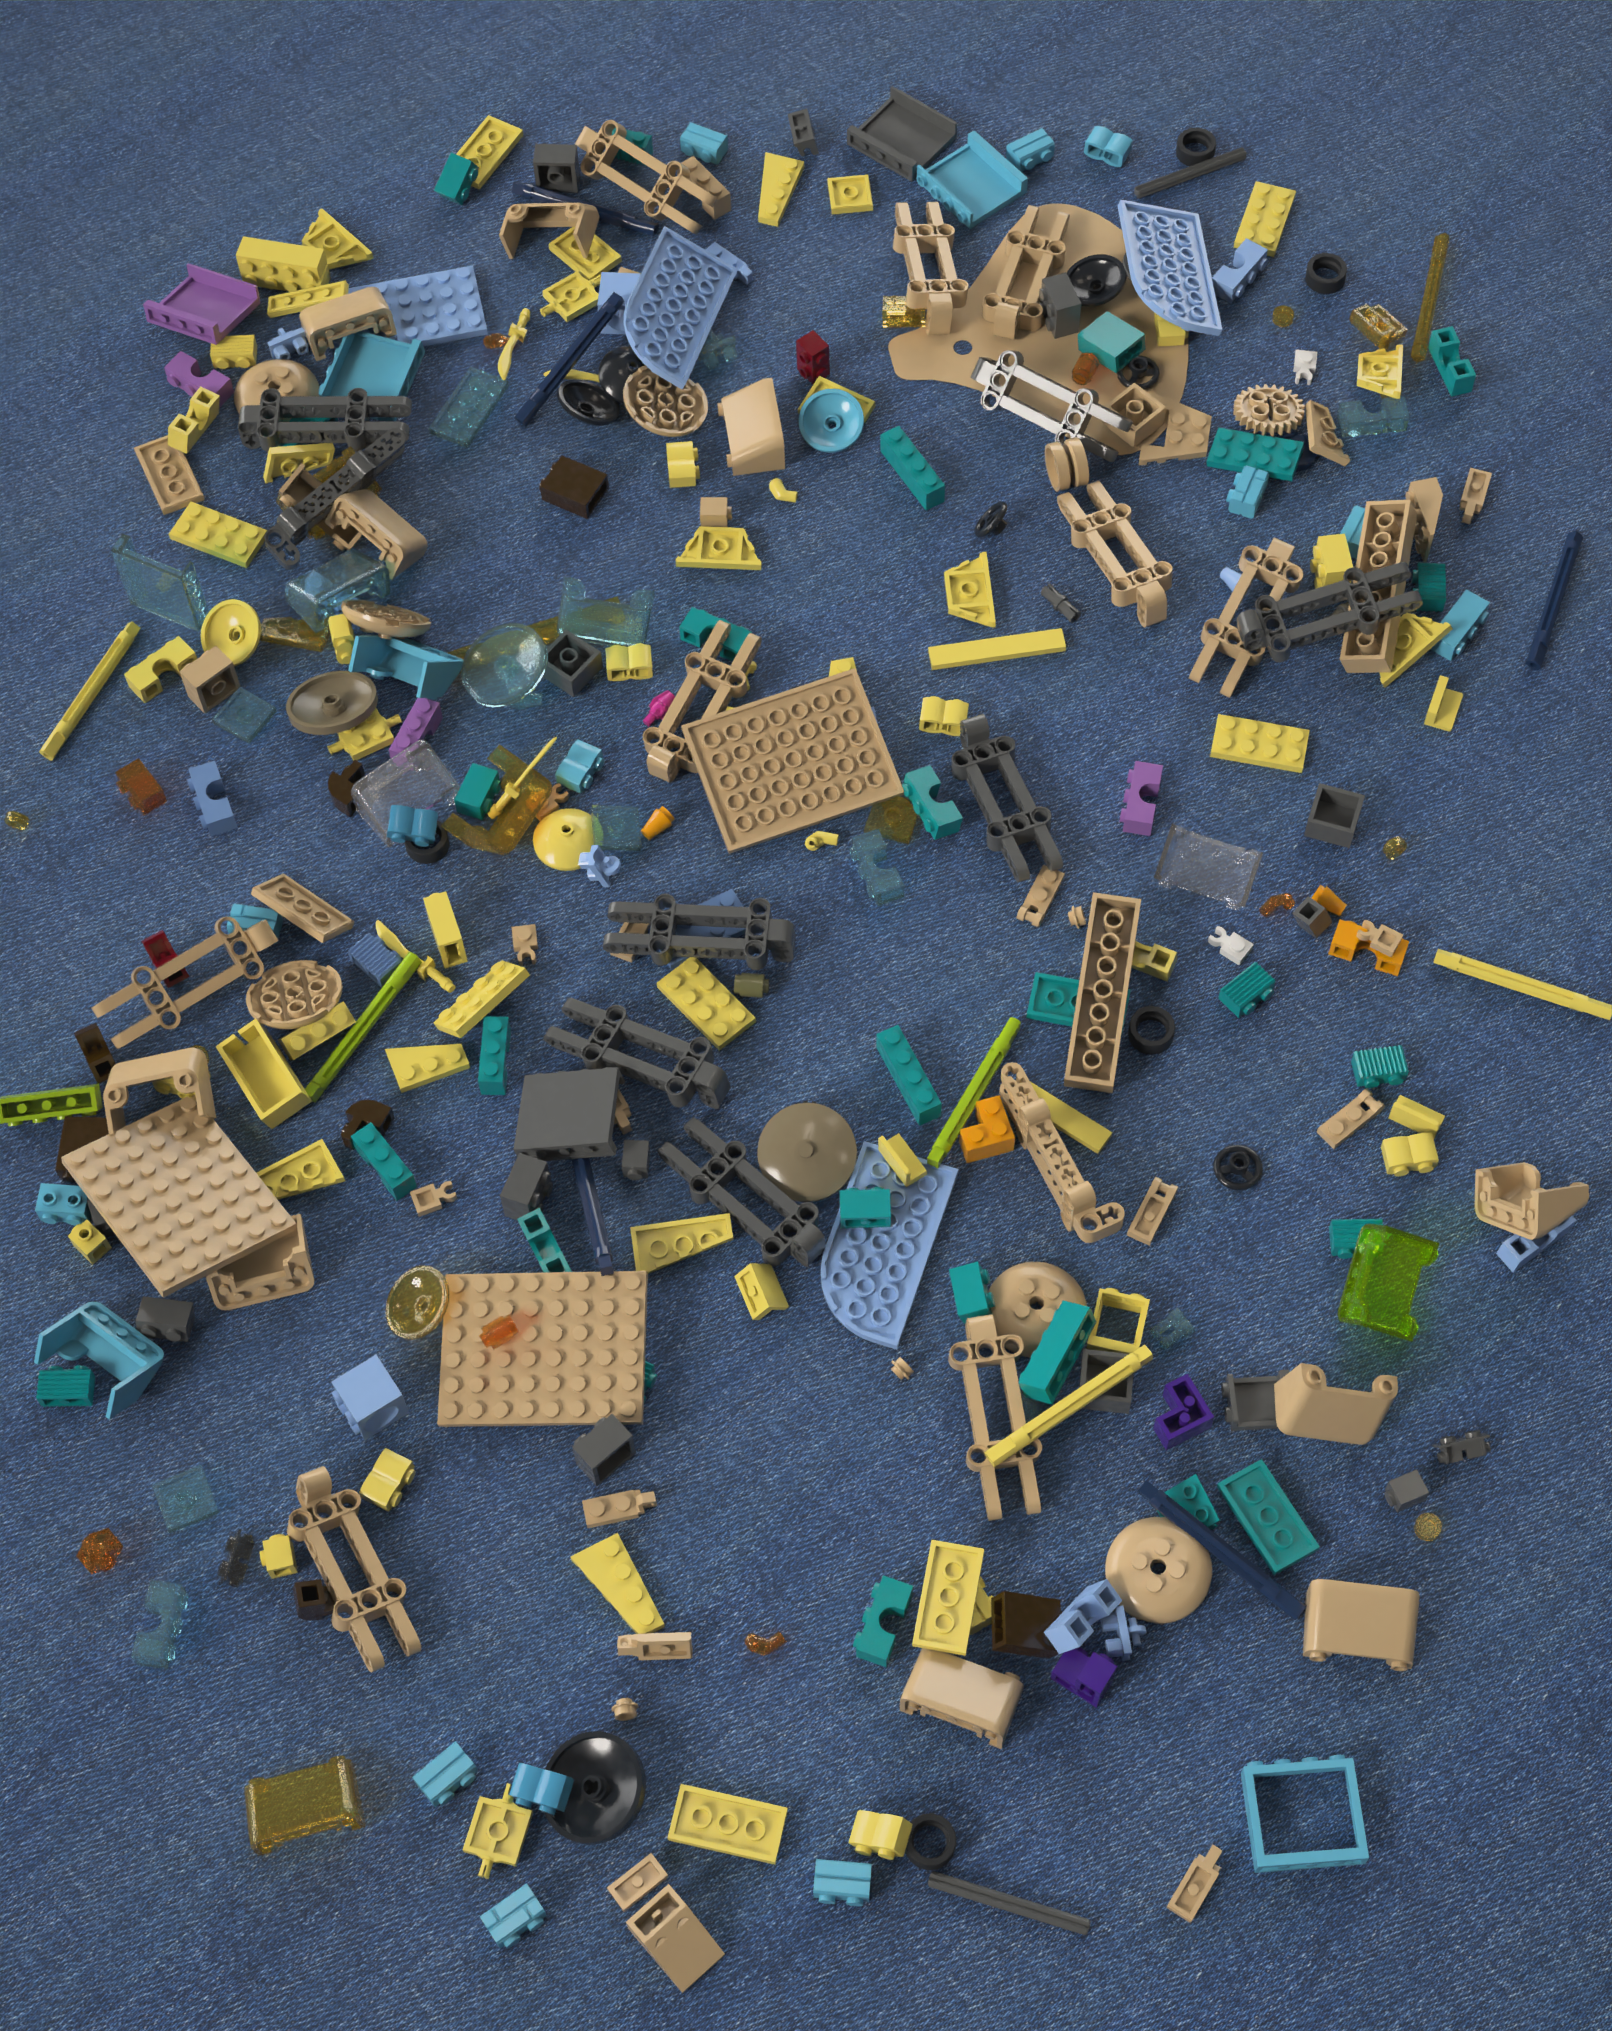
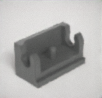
[788,108,819,157]

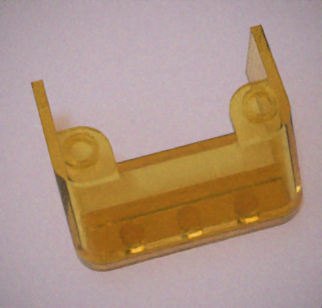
[441,744,552,855]

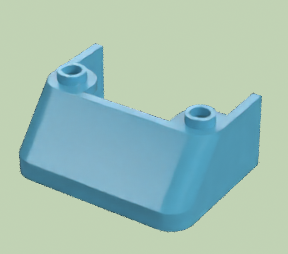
[348,635,464,700]
[34,1302,164,1420]

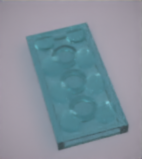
[429,366,509,448]

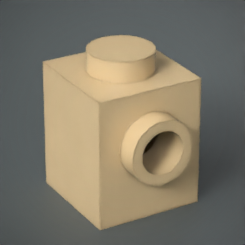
[700,497,732,527]

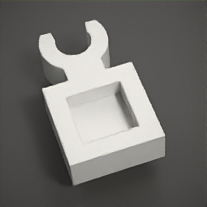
[1293,350,1317,385]
[1208,926,1254,966]

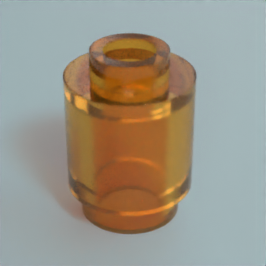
[1072,353,1099,385]
[479,1314,519,1350]

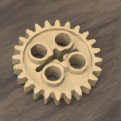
[1233,384,1305,436]

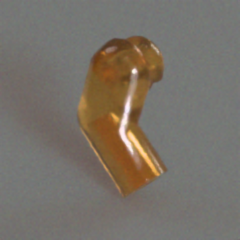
[483,333,516,349]
[1259,893,1295,917]
[744,1631,786,1656]

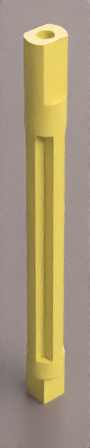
[39,621,141,761]
[1433,949,1612,1020]
[984,1345,1153,1467]

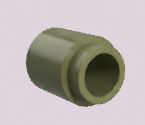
[734,972,769,998]

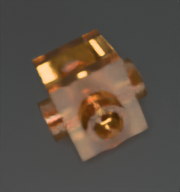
[76,1528,124,1575]

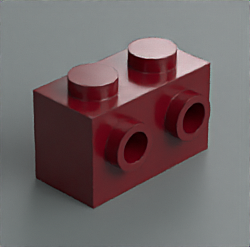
[796,330,830,384]

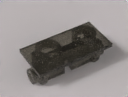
[217,1529,255,1588]

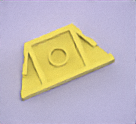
[302,209,373,270]
[1357,345,1403,399]
[676,526,762,570]
[944,552,996,628]
[1379,613,1453,688]

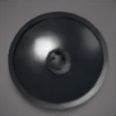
[544,1731,646,1845]

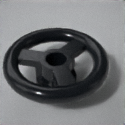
[1117,355,1160,390]
[974,501,1007,538]
[1213,1145,1263,1190]

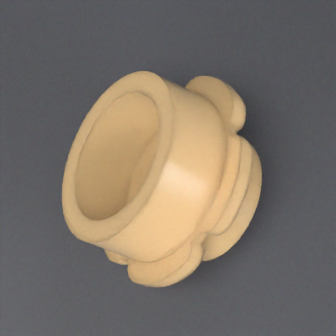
[1068,906,1086,929]
[891,1357,914,1380]
[611,1698,638,1721]

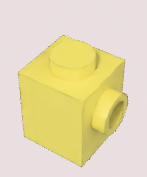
[68,1219,112,1265]
[260,1534,298,1579]

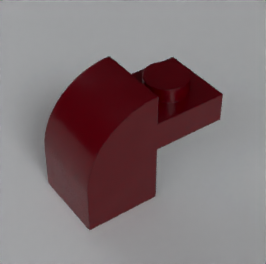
[141,930,189,988]

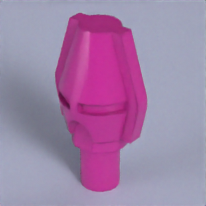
[643,690,675,727]

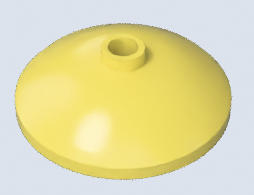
[201,599,261,666]
[533,808,603,871]

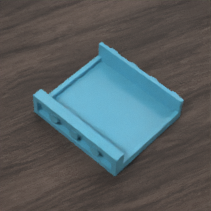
[916,131,1028,229]
[318,331,425,422]

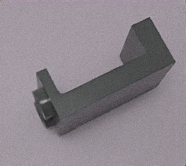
[1221,1370,1290,1431]

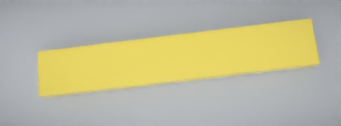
[928,628,1066,670]

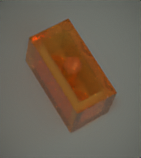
[115,758,167,816]

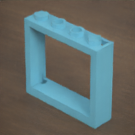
[1241,1755,1369,1873]

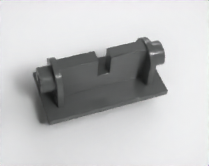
[1432,1430,1491,1465]

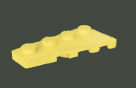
[630,1213,733,1274]

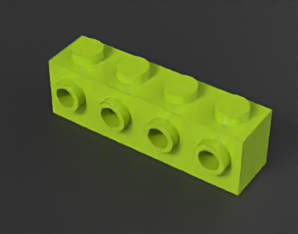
[0,1084,103,1126]

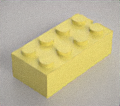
[236,236,331,292]
[215,1019,312,1129]

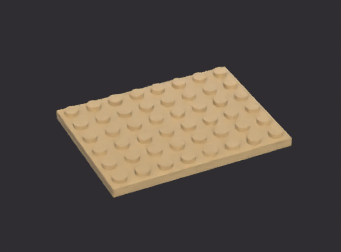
[681,668,904,854]
[61,1095,297,1298]
[437,1271,648,1427]

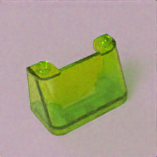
[1338,1224,1439,1342]

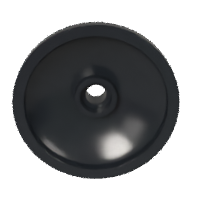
[1067,254,1127,307]
[598,346,645,404]
[557,380,620,426]

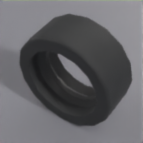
[1176,127,1216,166]
[1305,253,1347,294]
[404,820,450,864]
[1128,1006,1176,1055]
[905,1813,957,1870]

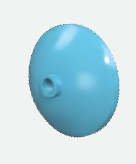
[799,389,864,453]

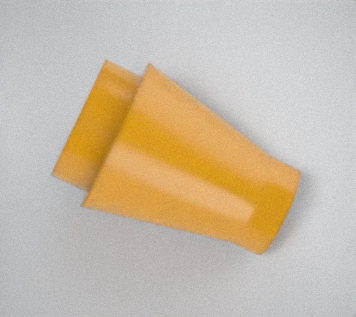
[640,806,675,840]
[1312,884,1347,916]

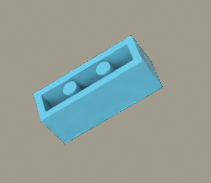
[1430,589,1490,661]

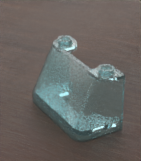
[285,549,390,633]
[557,577,655,647]

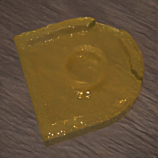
[864,796,917,844]

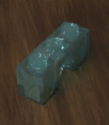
[1337,396,1410,437]
[849,829,904,906]
[131,1580,189,1669]

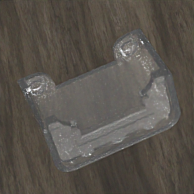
[351,739,460,847]
[1154,824,1264,911]

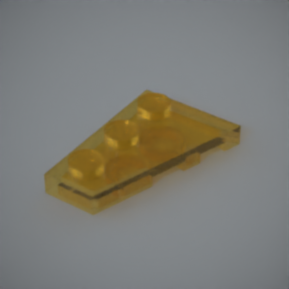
[259,615,335,652]

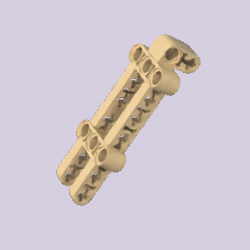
[575,120,718,235]
[893,202,969,335]
[982,205,1070,340]
[1057,481,1172,628]
[1189,537,1303,698]
[643,620,762,783]
[91,917,278,1049]
[999,1062,1125,1243]
[948,1314,1042,1521]
[287,1466,421,1673]

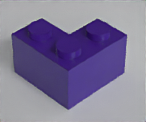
[1153,1373,1214,1451]
[1050,1647,1117,1708]

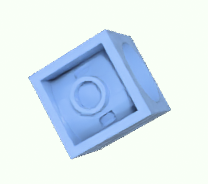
[597,272,640,335]
[331,1355,409,1440]

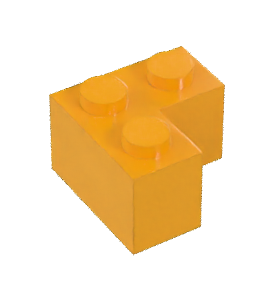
[959,1095,1015,1163]

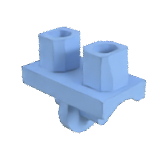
[267,327,309,360]
[578,845,621,887]
[1100,1606,1147,1661]

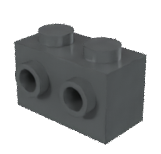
[135,1296,195,1342]

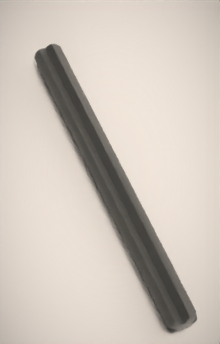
[1134,147,1247,198]
[928,1871,1090,1935]

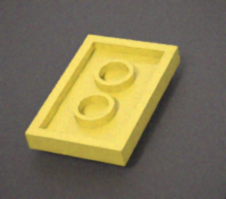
[548,227,622,281]

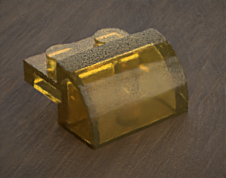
[1350,304,1408,350]

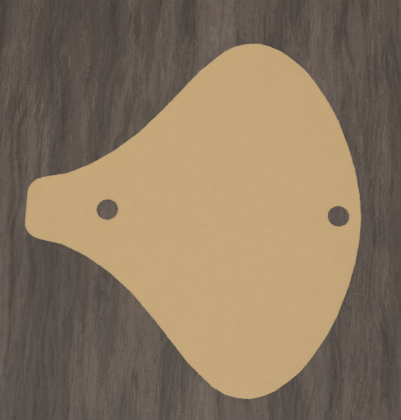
[888,203,1188,455]

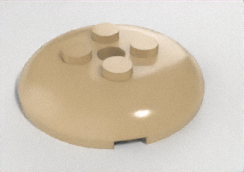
[234,359,319,422]
[623,365,708,437]
[341,599,431,639]
[246,960,343,1029]
[988,1262,1087,1358]
[1105,1517,1212,1624]

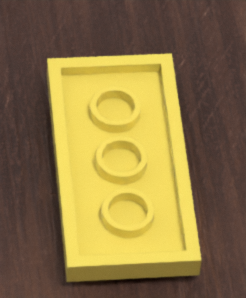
[456,115,523,190]
[1233,181,1296,257]
[169,502,267,568]
[1210,714,1310,773]
[657,957,756,1051]
[433,960,530,1038]
[912,1540,984,1656]
[668,1784,788,1865]

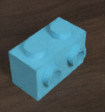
[35,1183,91,1226]

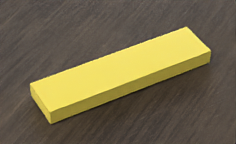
[267,280,349,318]
[1026,1082,1112,1154]

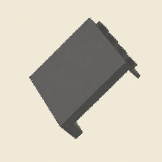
[847,86,957,182]
[513,1067,625,1161]

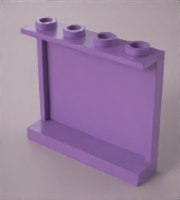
[143,263,261,345]

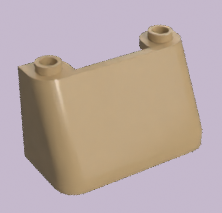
[299,287,397,361]
[717,378,785,476]
[325,489,428,580]
[1475,1162,1589,1240]
[205,1214,314,1310]
[1274,1363,1398,1445]
[1303,1579,1419,1671]
[900,1648,1024,1749]

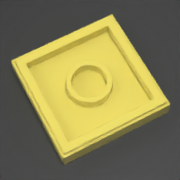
[827,175,873,215]

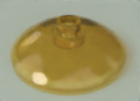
[385,1265,450,1340]

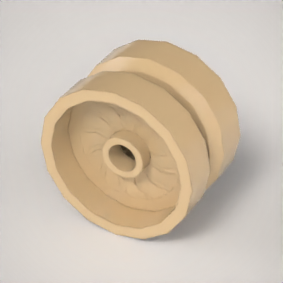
[1045,437,1089,492]

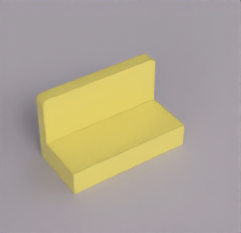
[1424,675,1463,732]
[1389,1095,1445,1139]
[878,1133,927,1187]
[734,1263,789,1320]

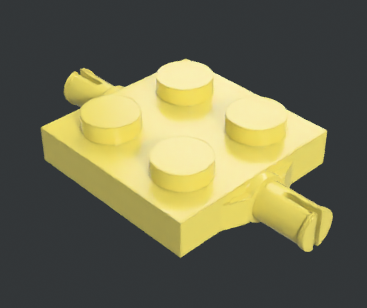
[540,271,601,322]
[327,708,402,761]
[463,1783,533,1879]

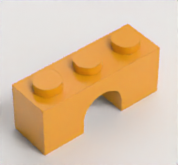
[1328,919,1409,976]

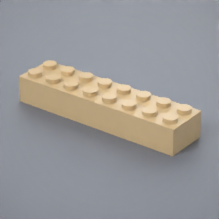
[1340,500,1417,673]
[1064,892,1141,1093]

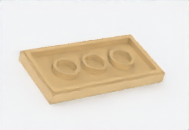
[134,435,205,515]
[251,874,354,943]

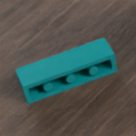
[880,426,945,511]
[876,1025,942,1126]
[1018,1300,1097,1404]

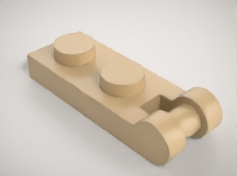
[1016,865,1065,927]
[1317,1088,1385,1149]
[1127,1177,1179,1246]

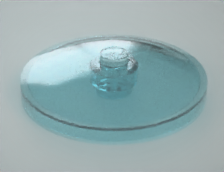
[461,623,548,707]

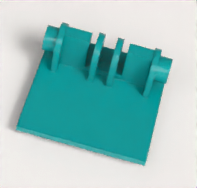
[1157,1474,1220,1530]

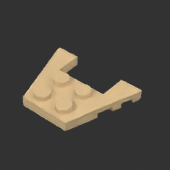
[1138,391,1212,466]

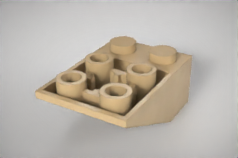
[1406,477,1443,562]
[626,1884,725,1993]

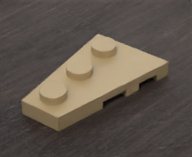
[1305,400,1350,466]

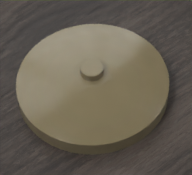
[286,671,378,735]
[757,1103,857,1203]

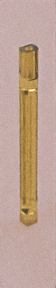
[1411,233,1450,363]

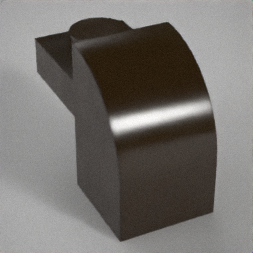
[328,760,366,817]
[74,1023,116,1084]
[341,1100,395,1150]
[293,1579,344,1621]

